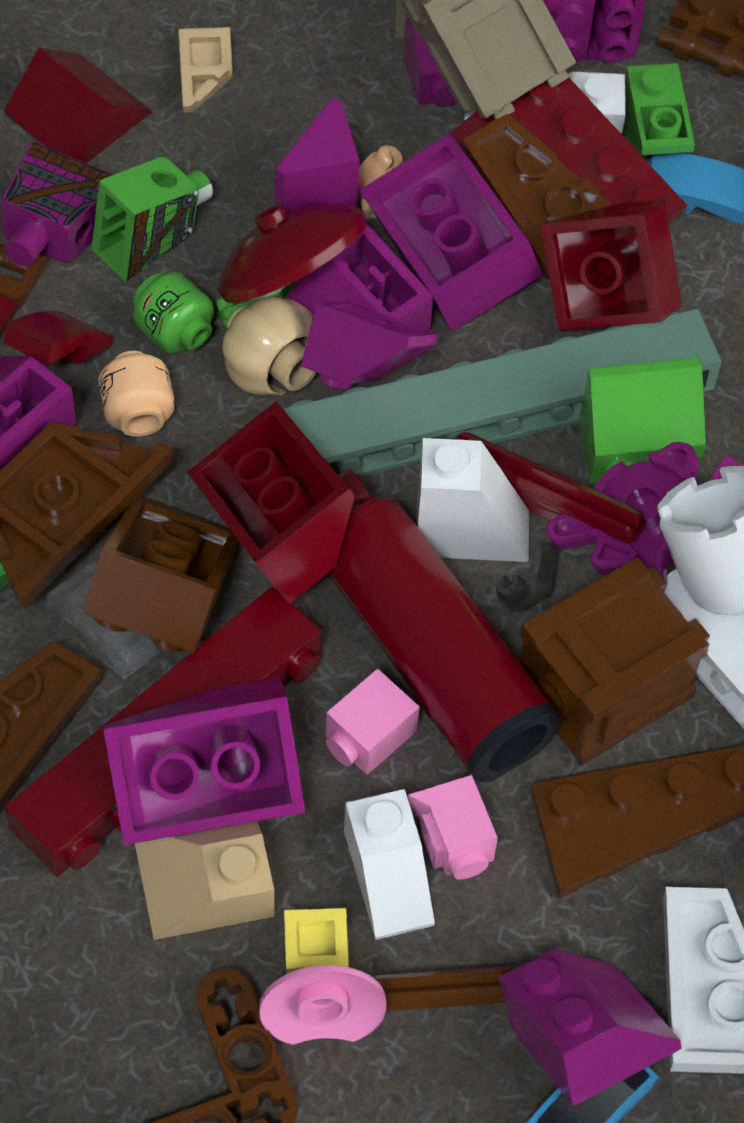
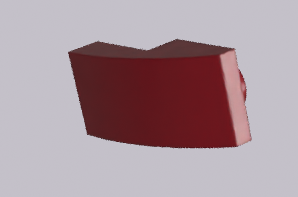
[4,310,113,366]

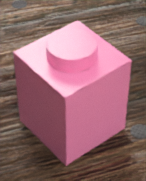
[325,668,420,775]

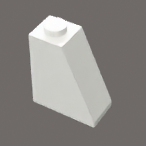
[416,438,529,562]

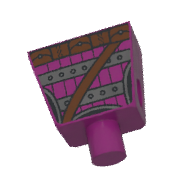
[1,141,114,266]

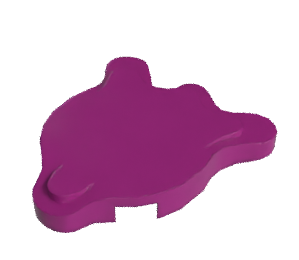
[547,442,699,592]

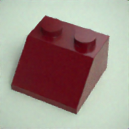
[541,199,682,331]

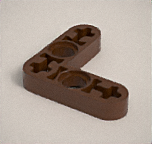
[150,969,298,1123]

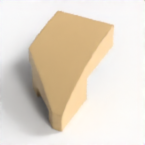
[179,27,233,113]

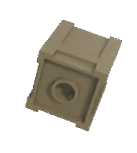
[400,0,576,120]

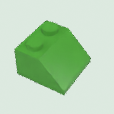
[578,357,706,483]

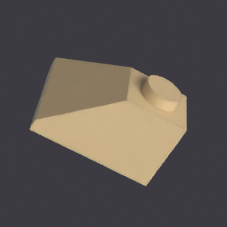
[135,821,274,940]

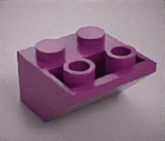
[543,0,646,63]
[285,224,433,331]
[0,356,76,471]

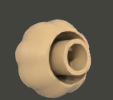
[222,296,316,396]

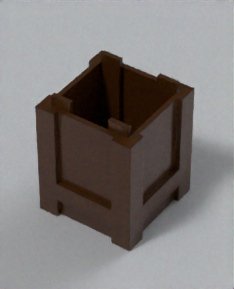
[520,557,710,766]

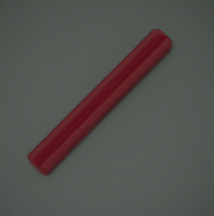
[456,432,647,543]

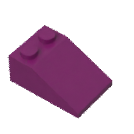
[360,133,543,333]
[103,677,305,845]

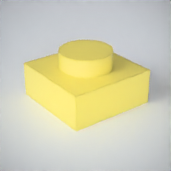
[284,908,349,974]

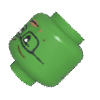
[133,272,214,353]

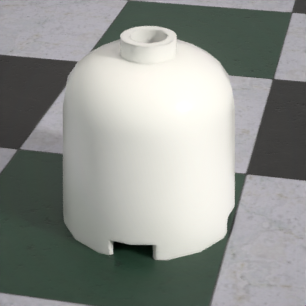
[657,466,744,616]

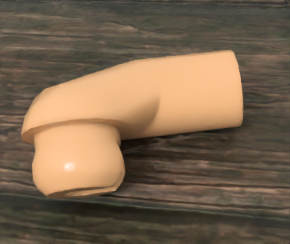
[358,145,403,219]

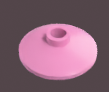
[259,965,387,1045]

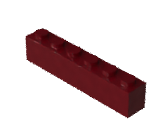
[5,586,321,878]

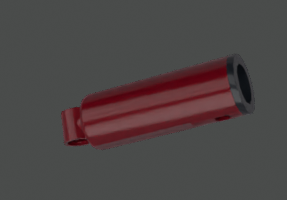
[327,468,562,782]

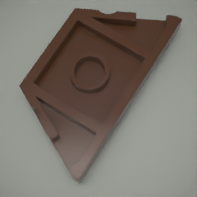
[0,422,173,608]

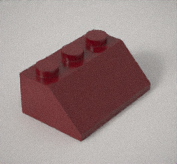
[187,401,355,604]

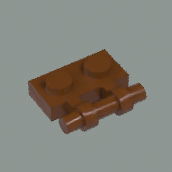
[657,0,744,78]

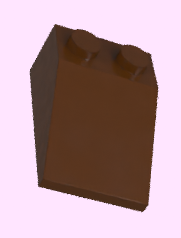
[82,496,239,653]

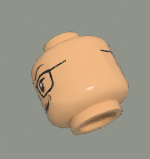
[98,351,175,437]

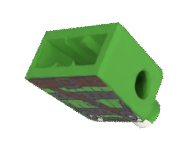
[92,157,213,282]

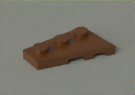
[460,113,614,279]

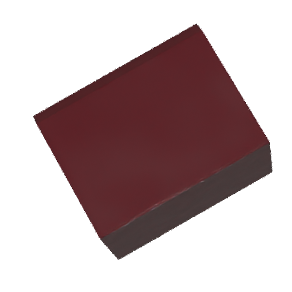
[4,48,151,163]

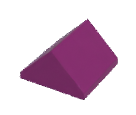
[275,97,359,210]

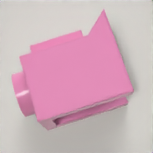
[407,775,498,879]

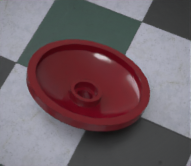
[218,202,367,303]

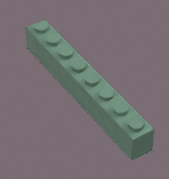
[284,309,722,477]

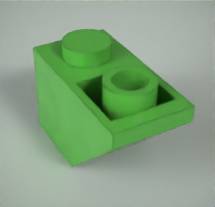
[624,63,695,155]

